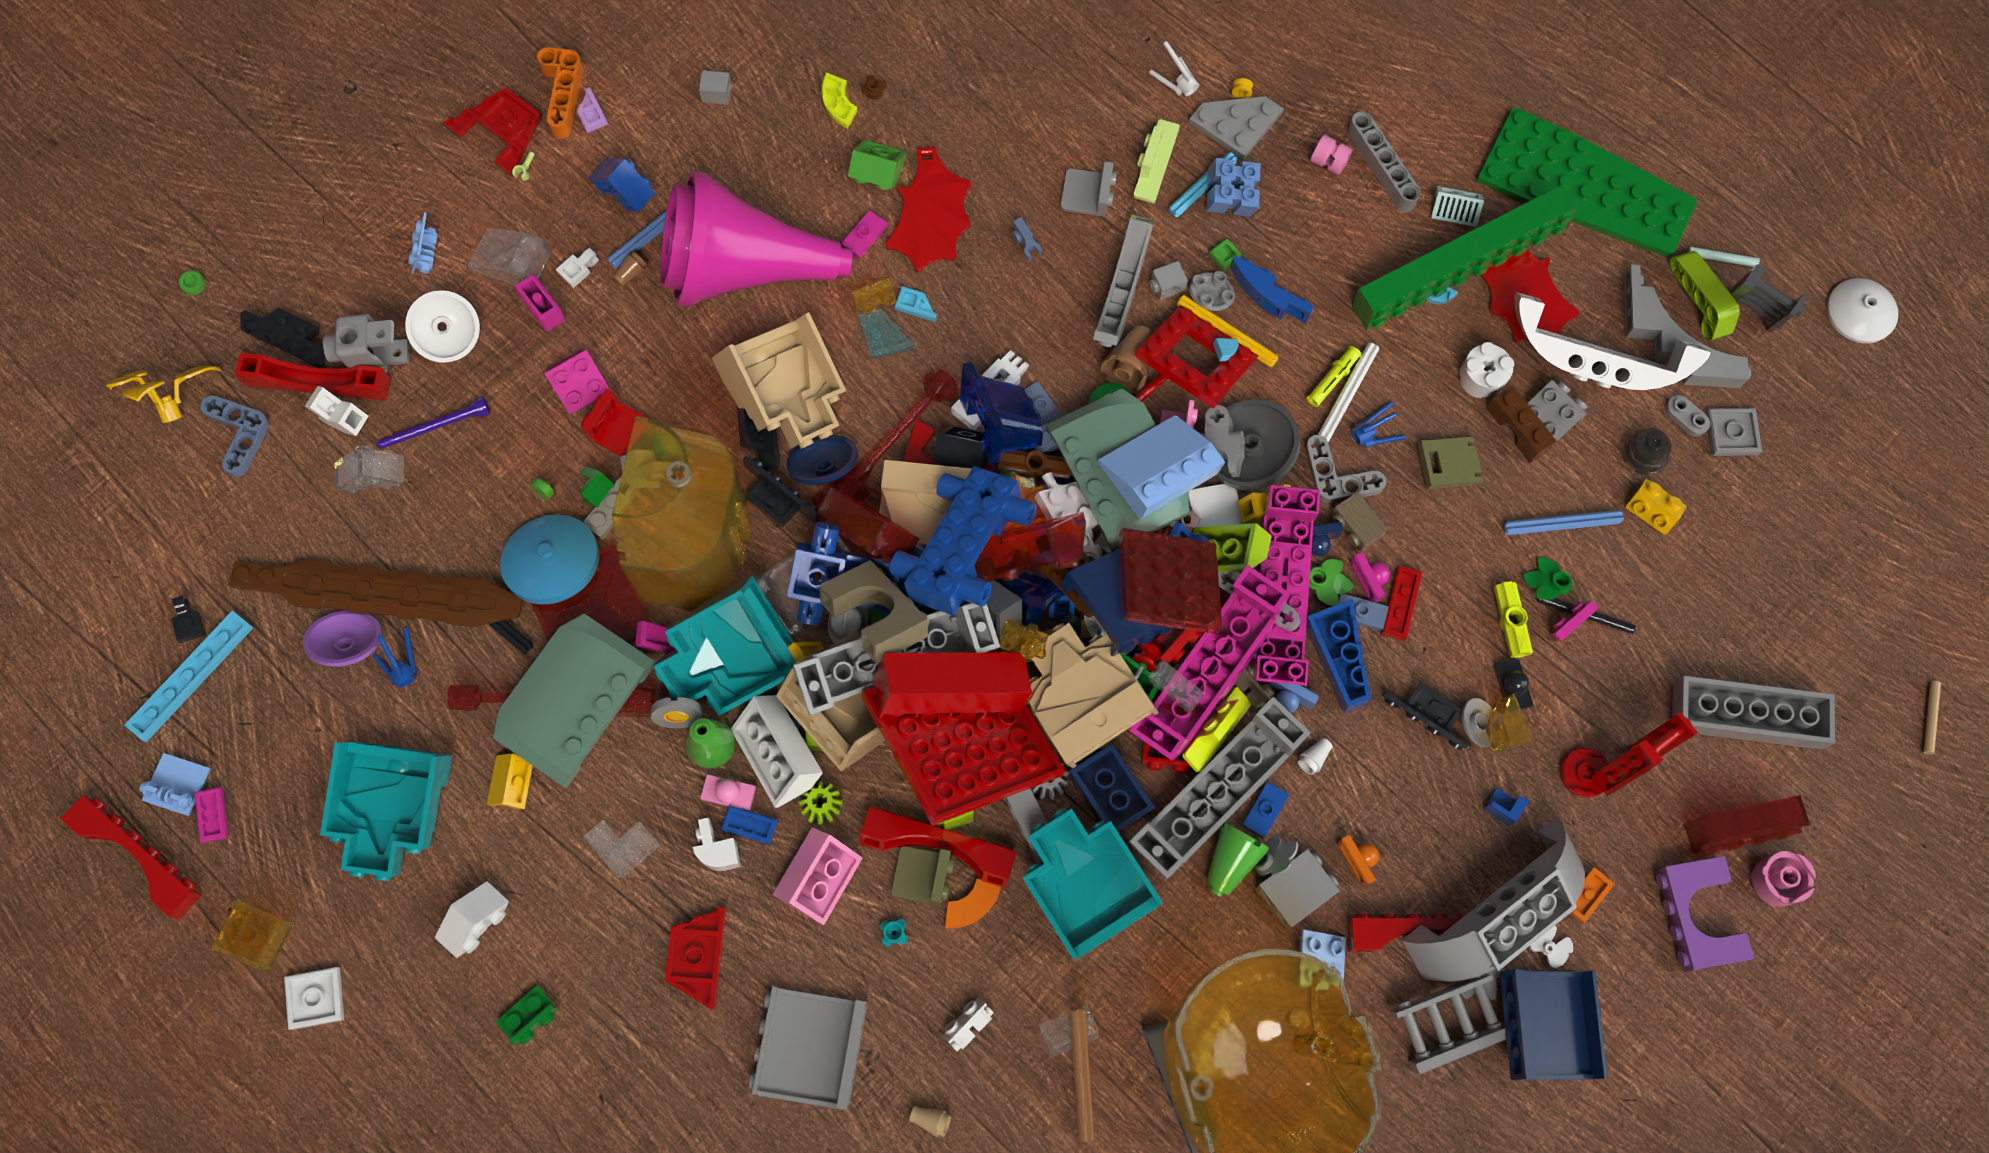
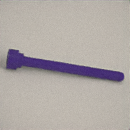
[377,397,491,449]

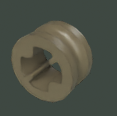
[666,461,692,488]

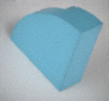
[1427,287,1458,304]
[1213,338,1238,361]

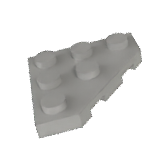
[1189,96,1284,160]

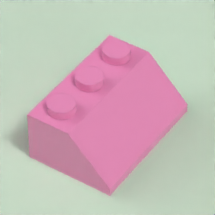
[772,828,863,925]

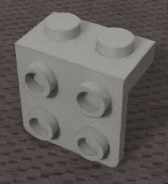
[1061,162,1117,217]
[1527,380,1589,441]

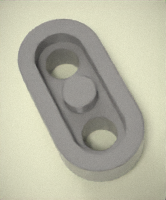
[1665,396,1710,437]

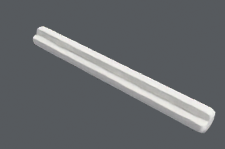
[1318,342,1379,442]

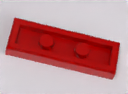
[1381,565,1422,642]

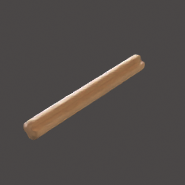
[1070,1007,1094,1142]

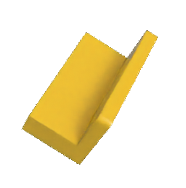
[487,754,533,809]

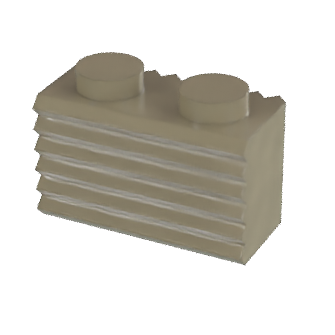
[1331,492,1388,551]

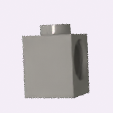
[1149,261,1188,300]

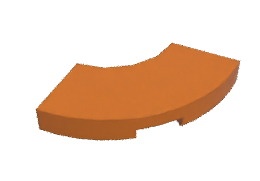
[945,879,1001,929]

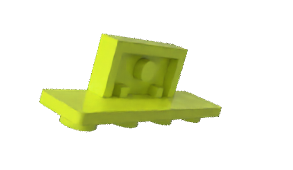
[1182,687,1251,773]

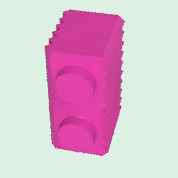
[515,275,565,332]

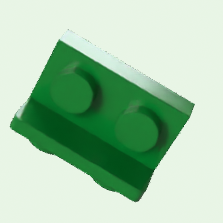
[496,985,559,1046]

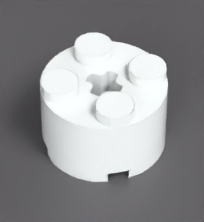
[1459,342,1514,398]

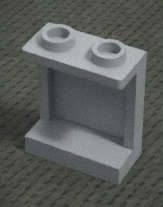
[1256,849,1340,930]

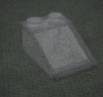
[467,228,551,286]

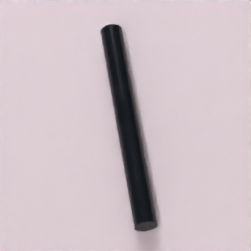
[1537,598,1636,634]

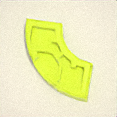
[822,72,858,129]

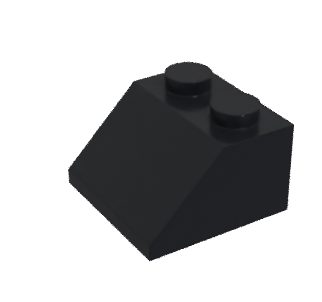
[933,425,996,469]

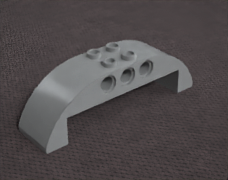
[793,602,1000,715]
[1129,697,1311,879]

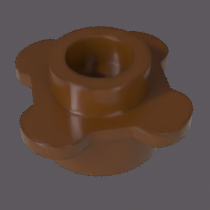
[861,75,887,99]

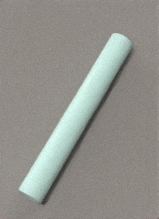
[1687,247,1760,267]

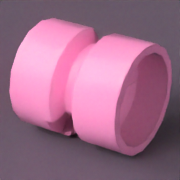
[1310,134,1353,176]

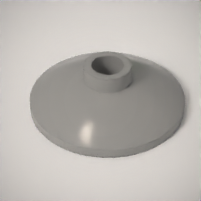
[1462,698,1499,747]

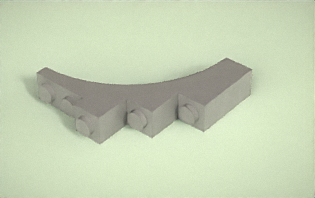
[1093,214,1155,347]

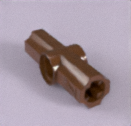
[996,448,1071,480]

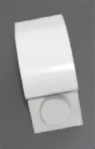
[305,386,369,436]
[693,818,741,871]

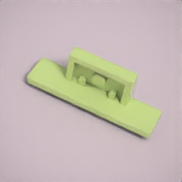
[1133,119,1180,203]

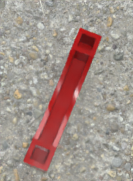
[235,353,391,401]
[60,795,202,920]
[859,807,1017,889]
[1347,913,1467,952]

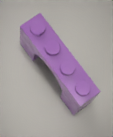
[1656,856,1754,972]

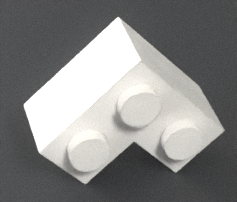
[434,882,509,958]

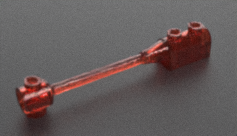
[813,369,959,527]
[448,685,656,717]

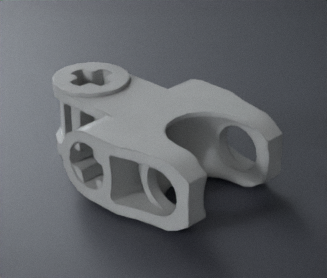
[1199,405,1245,477]

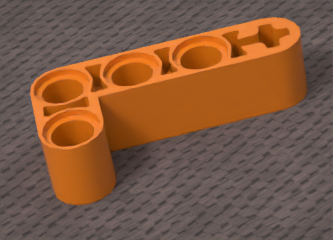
[537,47,584,139]

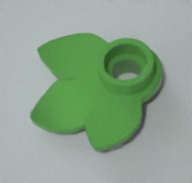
[1309,559,1354,607]

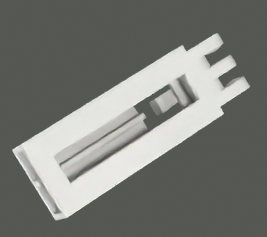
[951,350,1029,430]

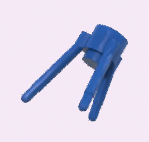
[1351,401,1406,448]
[373,627,418,688]

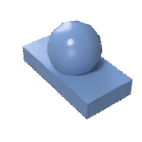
[1268,682,1319,713]

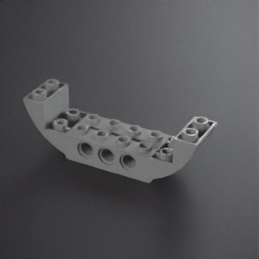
[1401,817,1585,982]

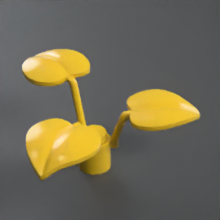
[105,366,221,423]

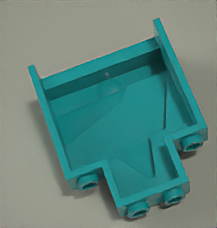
[653,575,796,715]
[320,741,452,881]
[1023,808,1163,960]

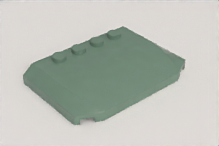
[1046,389,1189,552]
[493,614,656,789]

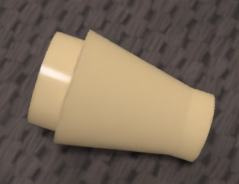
[909,1106,951,1137]

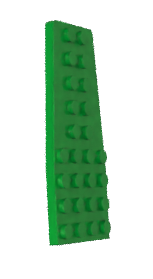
[1476,106,1697,257]

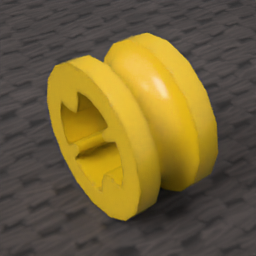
[1232,78,1253,99]

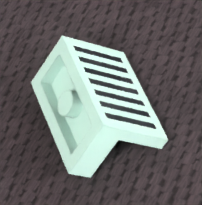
[1431,186,1484,227]

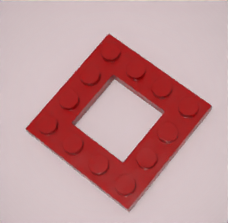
[1134,305,1258,409]

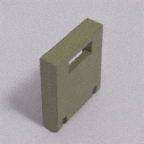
[1417,437,1484,490]

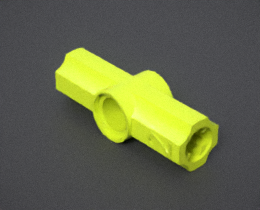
[1494,581,1533,658]

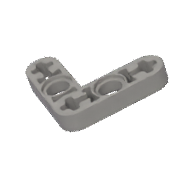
[1305,435,1387,503]

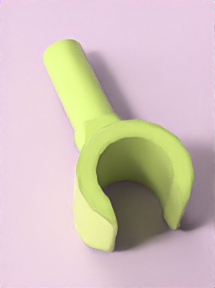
[512,152,535,181]

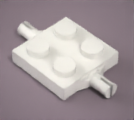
[1034,472,1098,549]

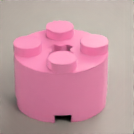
[1750,851,1816,907]

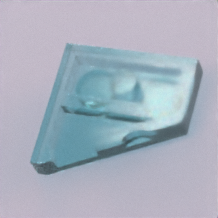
[859,309,915,360]

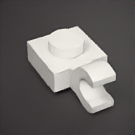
[556,248,599,288]

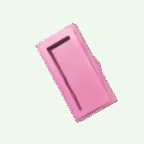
[700,775,757,811]

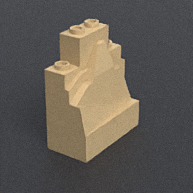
[712,313,846,449]
[875,460,972,561]
[1027,623,1159,768]
[776,631,885,771]

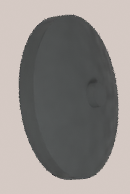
[1215,399,1301,490]

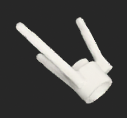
[1149,41,1199,97]

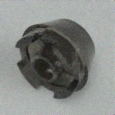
[1623,428,1671,475]

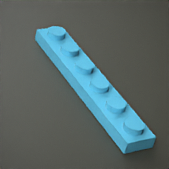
[125,611,253,742]

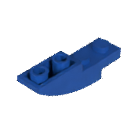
[1231,256,1314,323]

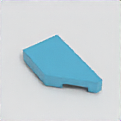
[894,286,937,322]

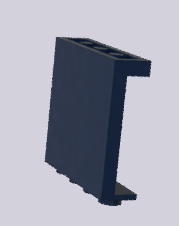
[1060,538,1196,657]
[1500,969,1608,1080]

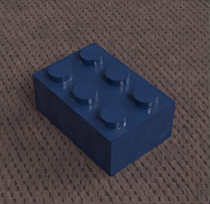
[1068,744,1155,834]

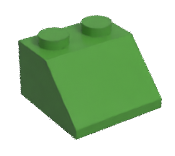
[848,139,908,190]

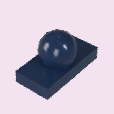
[1298,522,1343,556]

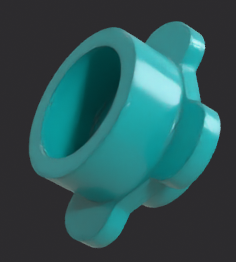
[880,919,908,947]

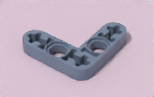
[200,395,270,477]

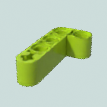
[1670,251,1740,341]

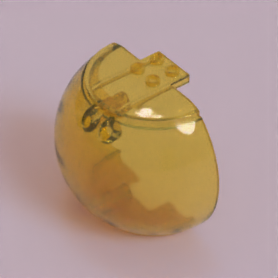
[1164,949,1382,1153]

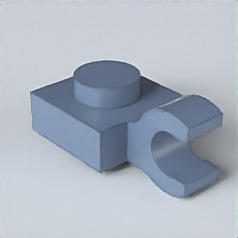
[1011,217,1042,261]

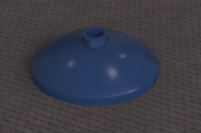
[786,435,858,485]

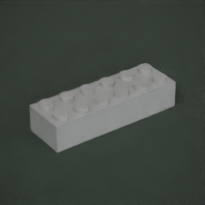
[1672,676,1835,750]

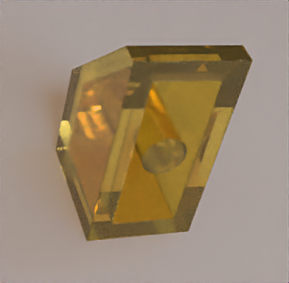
[1486,694,1532,753]

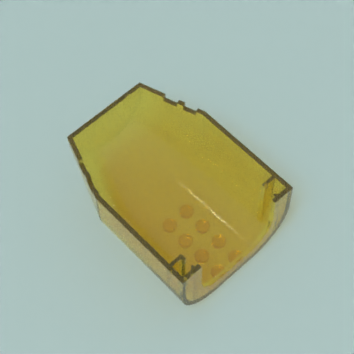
[612,416,751,610]

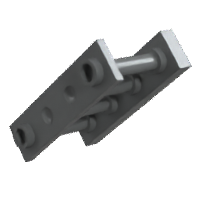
[1729,264,1808,333]

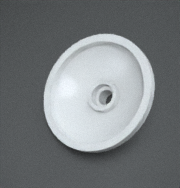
[1827,278,1898,343]
[405,291,480,362]

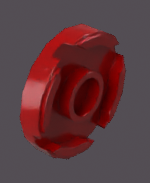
[1560,748,1609,798]

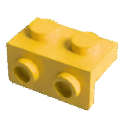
[1626,478,1687,535]

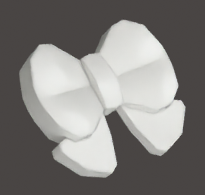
[1529,926,1573,968]

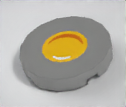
[651,697,702,728]

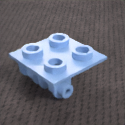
[408,212,438,274]
[140,753,211,816]
[1296,930,1346,990]

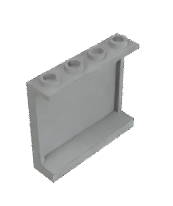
[749,986,867,1111]

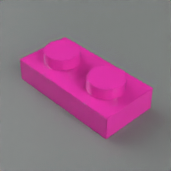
[1550,601,1599,641]

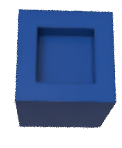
[1483,789,1529,826]

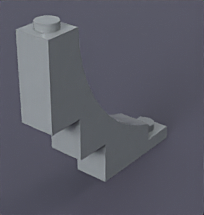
[1623,264,1751,388]

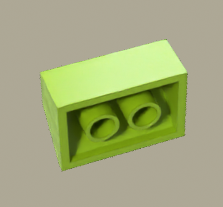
[1193,523,1272,574]

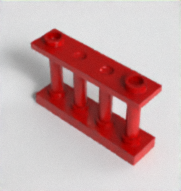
[1591,712,1698,797]

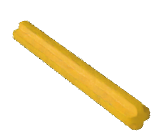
[1177,295,1279,367]

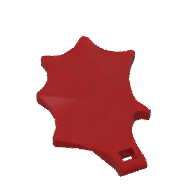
[886,146,971,273]
[1480,249,1580,343]

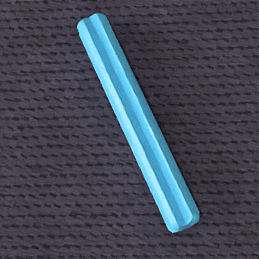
[1169,152,1237,217]

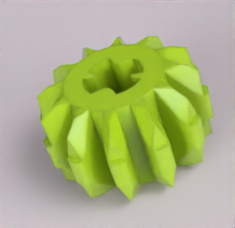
[799,781,843,825]

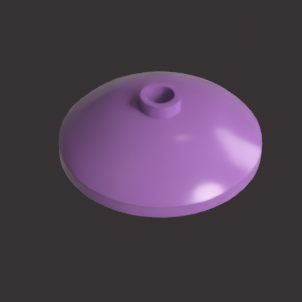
[303,610,382,667]

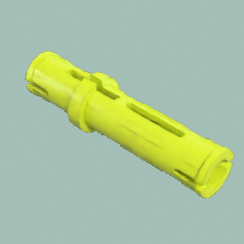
[1306,346,1361,407]

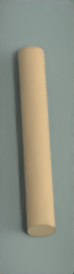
[1923,681,1941,755]

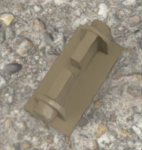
[1235,664,1275,710]

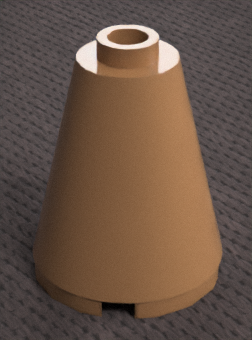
[1101,326,1153,391]

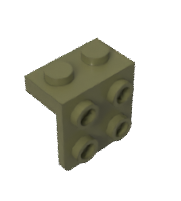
[891,846,955,906]

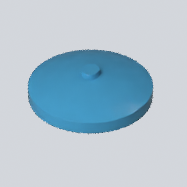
[500,515,599,604]

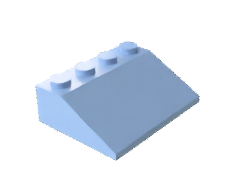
[1097,415,1225,520]

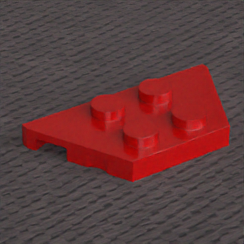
[665,907,727,1010]

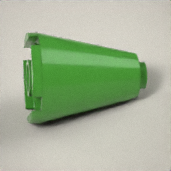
[685,719,736,769]
[1206,822,1270,897]

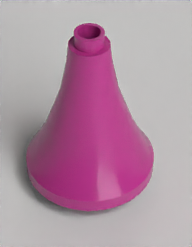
[660,170,853,307]

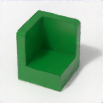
[580,466,614,508]

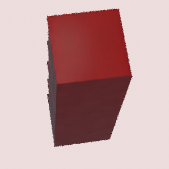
[873,652,1032,718]

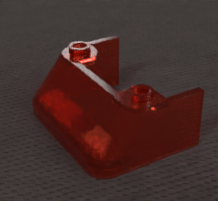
[974,512,1086,582]

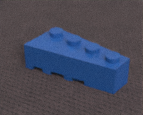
[1306,599,1371,713]

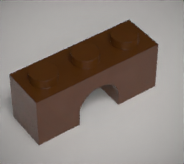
[1486,385,1557,463]

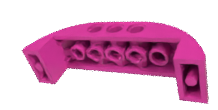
[1129,565,1290,761]

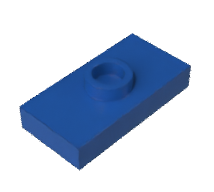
[1242,782,1289,839]
[721,805,779,846]

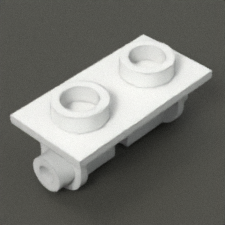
[942,998,994,1051]

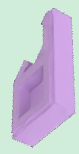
[577,87,608,133]

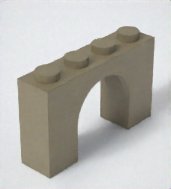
[819,560,929,664]

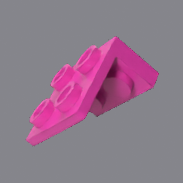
[542,348,610,414]

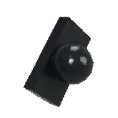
[1493,659,1534,713]

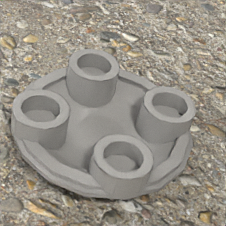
[1189,271,1235,311]

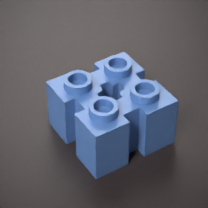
[1206,158,1261,217]

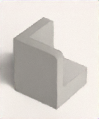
[699,70,732,105]

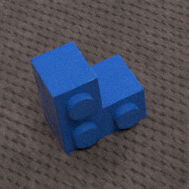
[588,158,656,213]

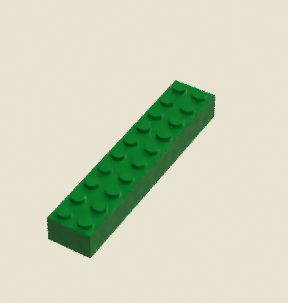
[1352,185,1577,330]

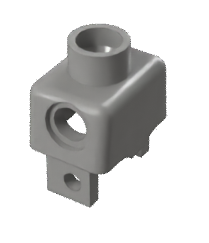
[323,314,410,373]

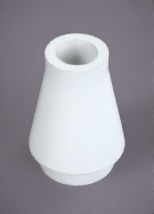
[1298,738,1333,775]

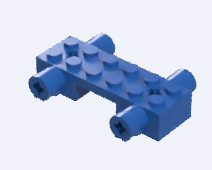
[890,466,1037,616]
[787,522,936,625]

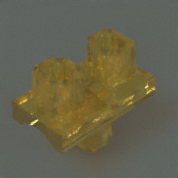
[851,276,896,315]
[1000,620,1048,660]

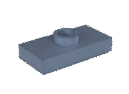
[1018,382,1061,427]
[1338,593,1389,631]

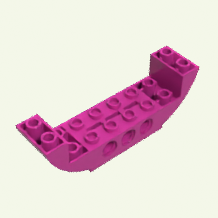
[1252,485,1320,686]

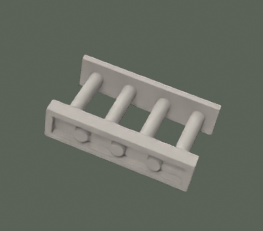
[1389,974,1506,1074]

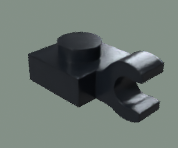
[171,596,205,643]

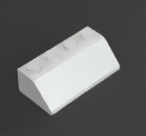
[731,695,823,808]

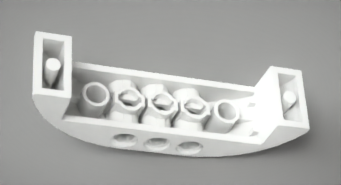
[1514,292,1711,390]

